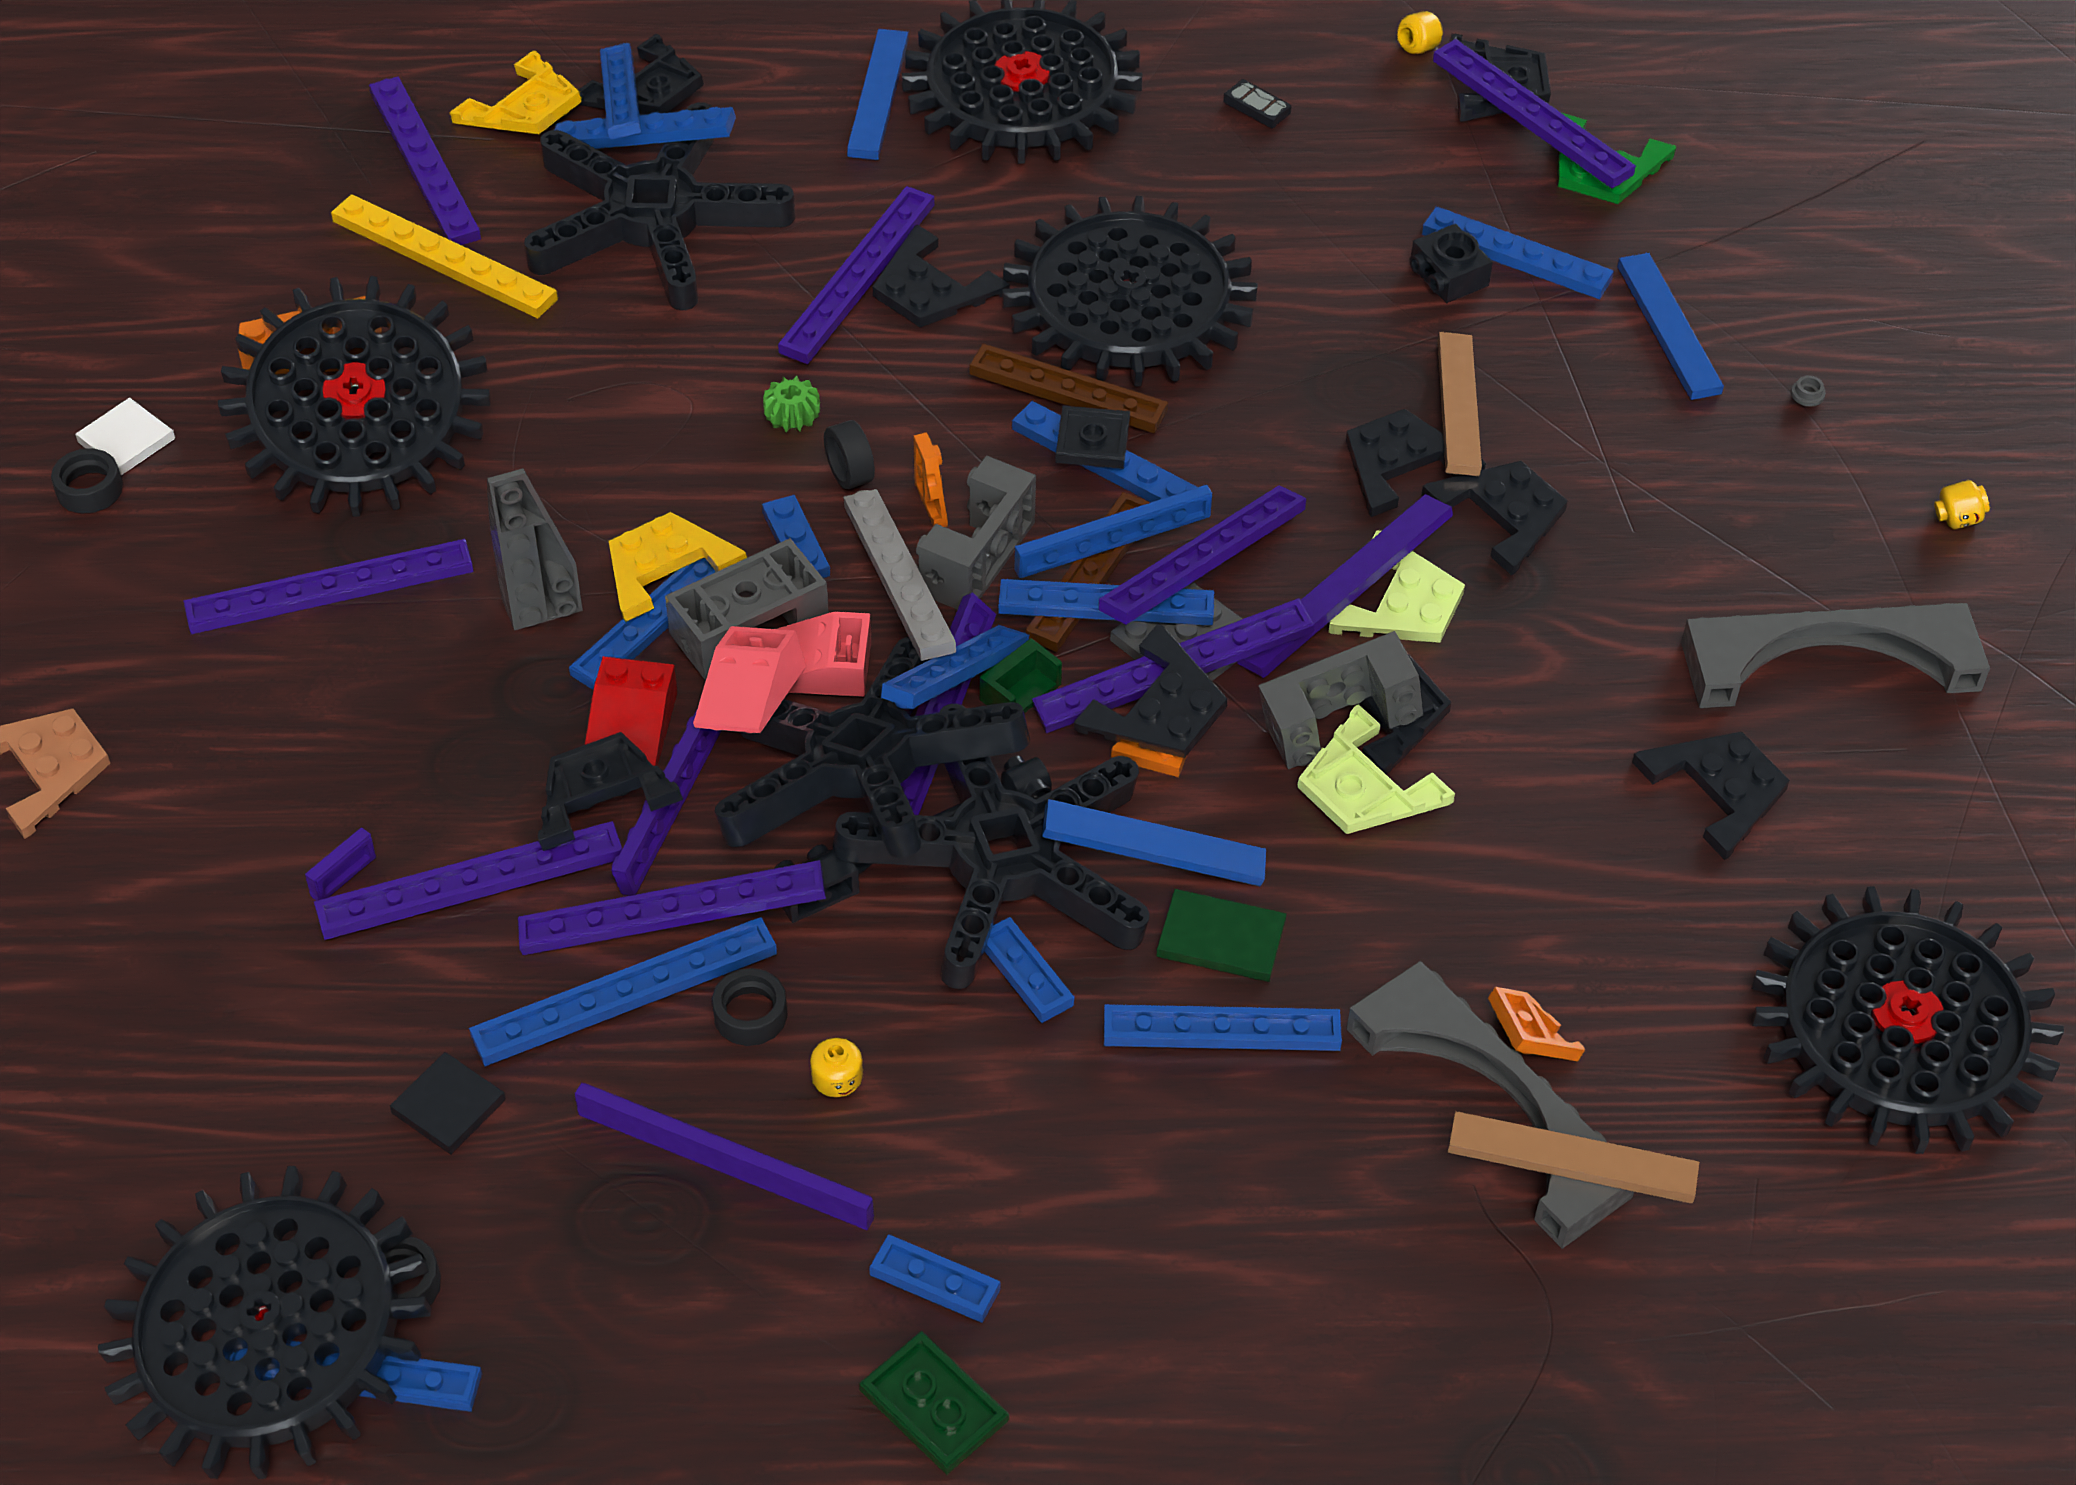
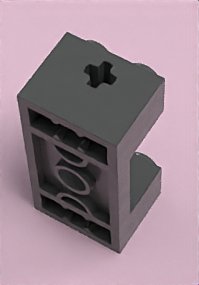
[916,455,1036,610]
[665,538,829,680]
[1258,631,1423,770]

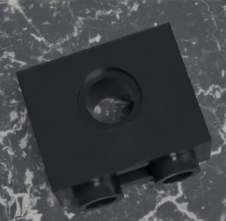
[1410,223,1493,303]

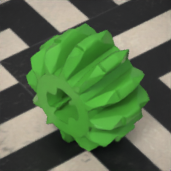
[763,376,820,432]

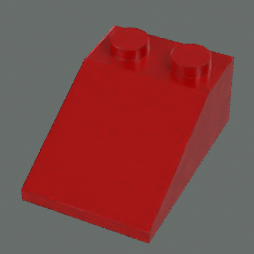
[585,656,678,766]

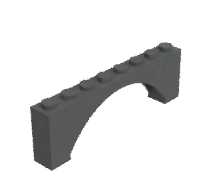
[1681,603,1990,708]
[1347,961,1635,1249]

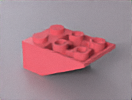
[777,612,871,697]
[693,626,806,733]

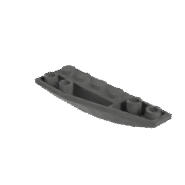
[487,468,583,630]

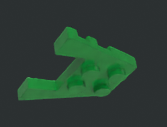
[1558,112,1676,204]

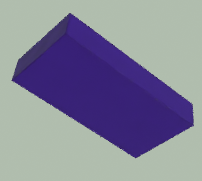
[305,827,376,901]

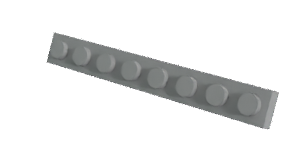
[844,489,956,661]

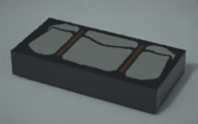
[1223,79,1292,129]

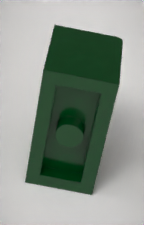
[980,638,1062,713]

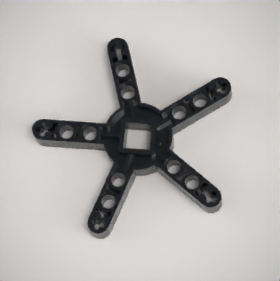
[524,102,795,311]
[715,636,1030,858]
[832,704,1149,989]

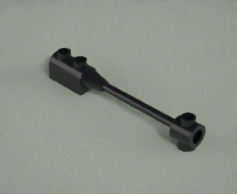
[774,756,1052,924]

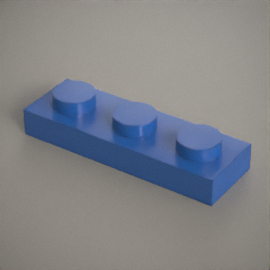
[762,495,830,578]
[985,917,1075,1023]
[870,1234,1001,1323]

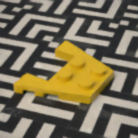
[450,50,582,134]
[609,512,747,622]

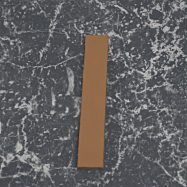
[1437,332,1482,476]
[1448,1111,1699,1204]

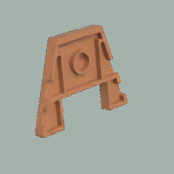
[0,709,110,839]

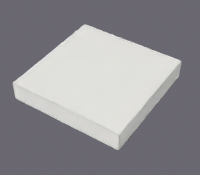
[75,398,175,475]

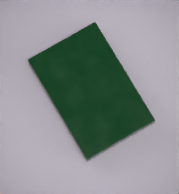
[1157,889,1287,982]
[859,1331,1009,1475]

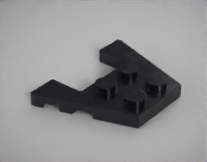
[1450,33,1551,121]
[578,34,704,115]
[873,224,1010,328]
[1346,409,1486,517]
[1421,461,1568,575]
[1074,623,1228,758]
[1361,654,1452,775]
[1632,731,1790,860]
[538,732,683,851]

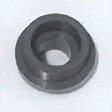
[1791,375,1826,406]

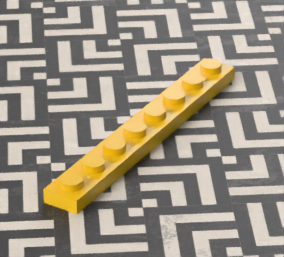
[331,194,558,319]

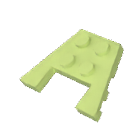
[1328,530,1465,643]
[1298,704,1455,834]

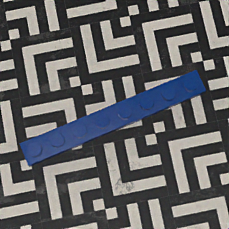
[469,917,777,1067]

